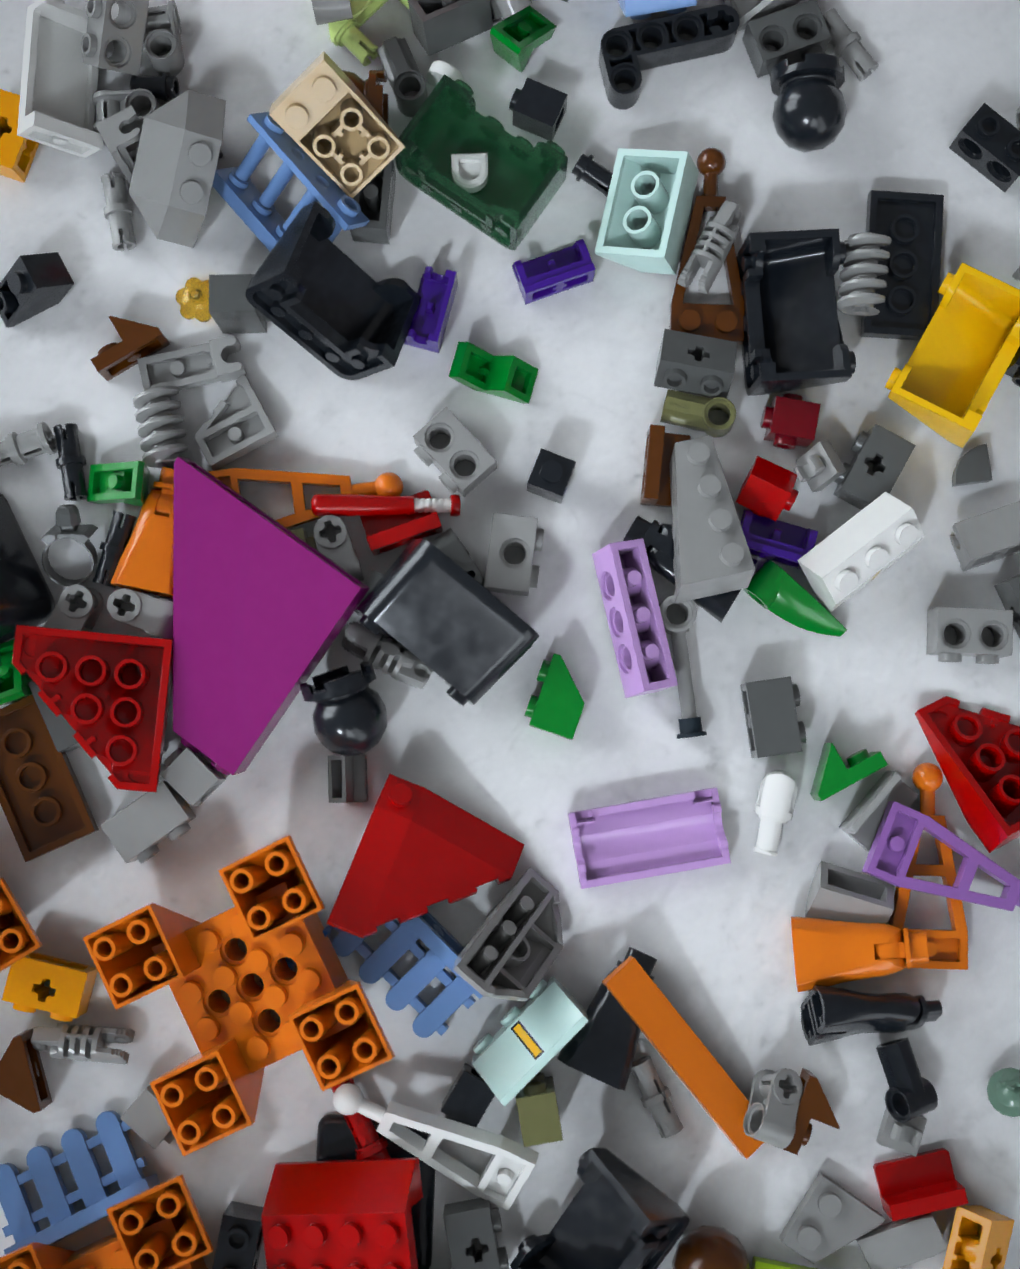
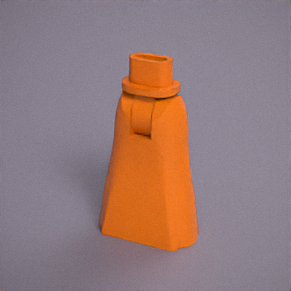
[110,467,174,599]
[791,917,929,992]

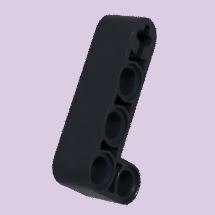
[599,5,740,110]

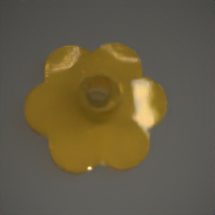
[176,277,212,322]

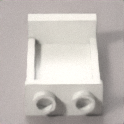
[17,0,103,158]

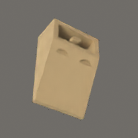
[269,51,405,198]

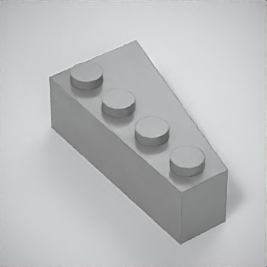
[669,435,756,604]

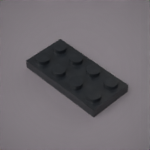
[861,190,944,341]

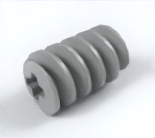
[837,232,892,316]
[133,386,190,468]

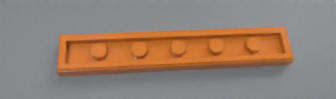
[602,956,764,1159]

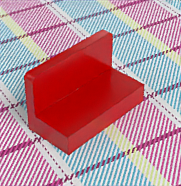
[360,490,443,556]
[873,1148,969,1221]

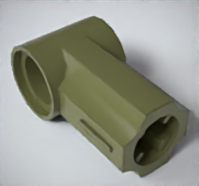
[660,389,736,437]

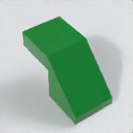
[449,342,539,404]

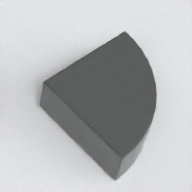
[952,444,992,487]

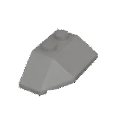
[128,89,226,248]
[453,867,563,1002]

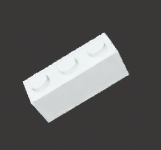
[797,492,925,613]

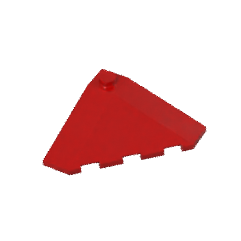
[12,625,173,792]
[915,696,1020,853]
[327,774,525,939]

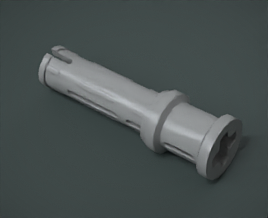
[0,422,57,467]

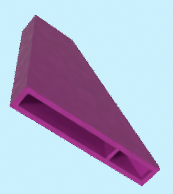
[173,457,370,775]

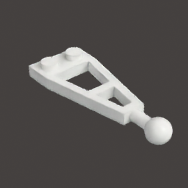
[333,1083,539,1210]

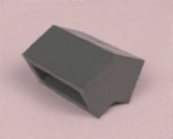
[328,754,368,803]

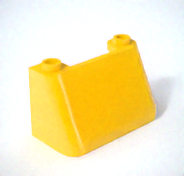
[885,262,1020,448]

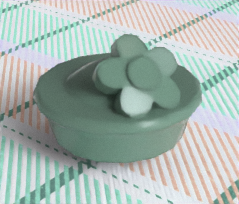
[987,1068,1020,1117]

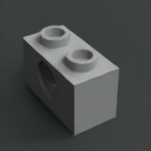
[484,513,544,596]

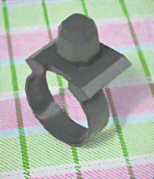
[41,504,98,586]

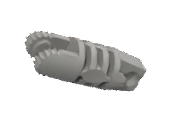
[677,200,742,294]
[341,621,433,689]
[31,1023,135,1064]

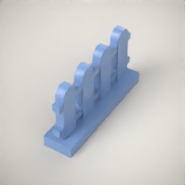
[332,912,483,1038]
[0,1111,161,1255]

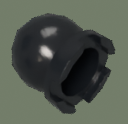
[770,53,847,153]
[300,662,387,756]

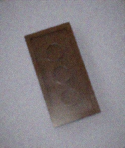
[0,694,99,862]

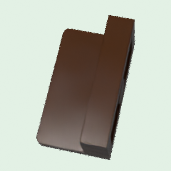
[640,424,691,507]

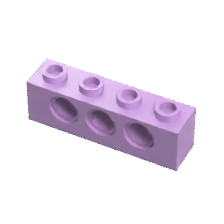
[592,538,678,698]

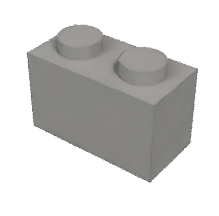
[100,781,197,864]

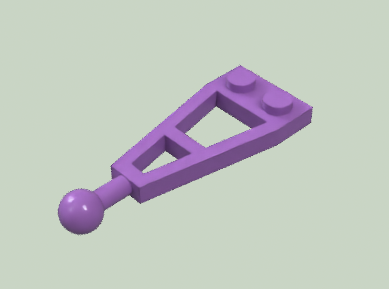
[862,801,1020,911]

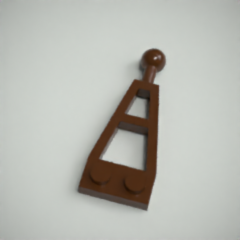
[669,147,745,345]

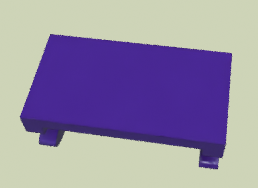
[512,239,596,305]
[404,266,458,353]
[740,509,818,570]

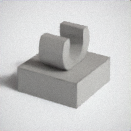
[794,440,846,492]
[876,1107,927,1157]

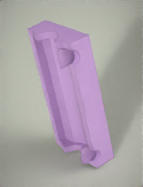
[568,788,731,889]

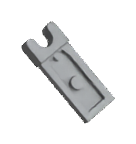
[137,336,247,391]

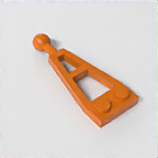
[207,468,403,529]
[889,763,968,970]

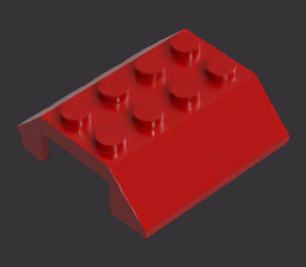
[261,1157,423,1269]

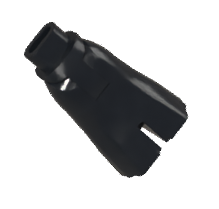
[623,516,758,622]
[557,947,657,1091]
[801,985,942,1046]

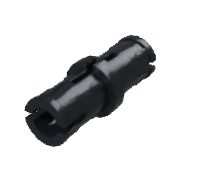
[53,423,88,501]
[92,510,137,588]

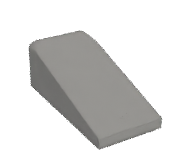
[856,1213,947,1269]

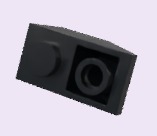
[0,252,74,328]

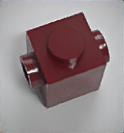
[760,393,821,449]

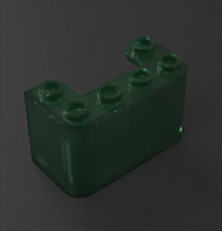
[395,74,568,250]

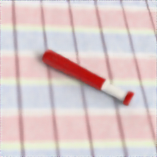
[311,494,461,517]

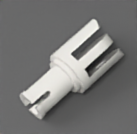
[754,770,797,856]

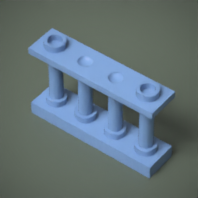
[212,112,370,252]

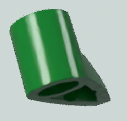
[744,560,847,637]

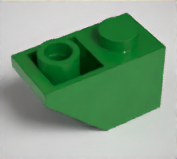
[524,653,585,740]

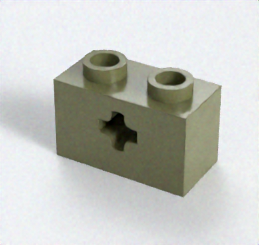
[516,1072,563,1147]

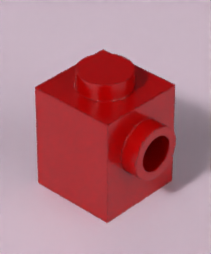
[736,456,799,521]

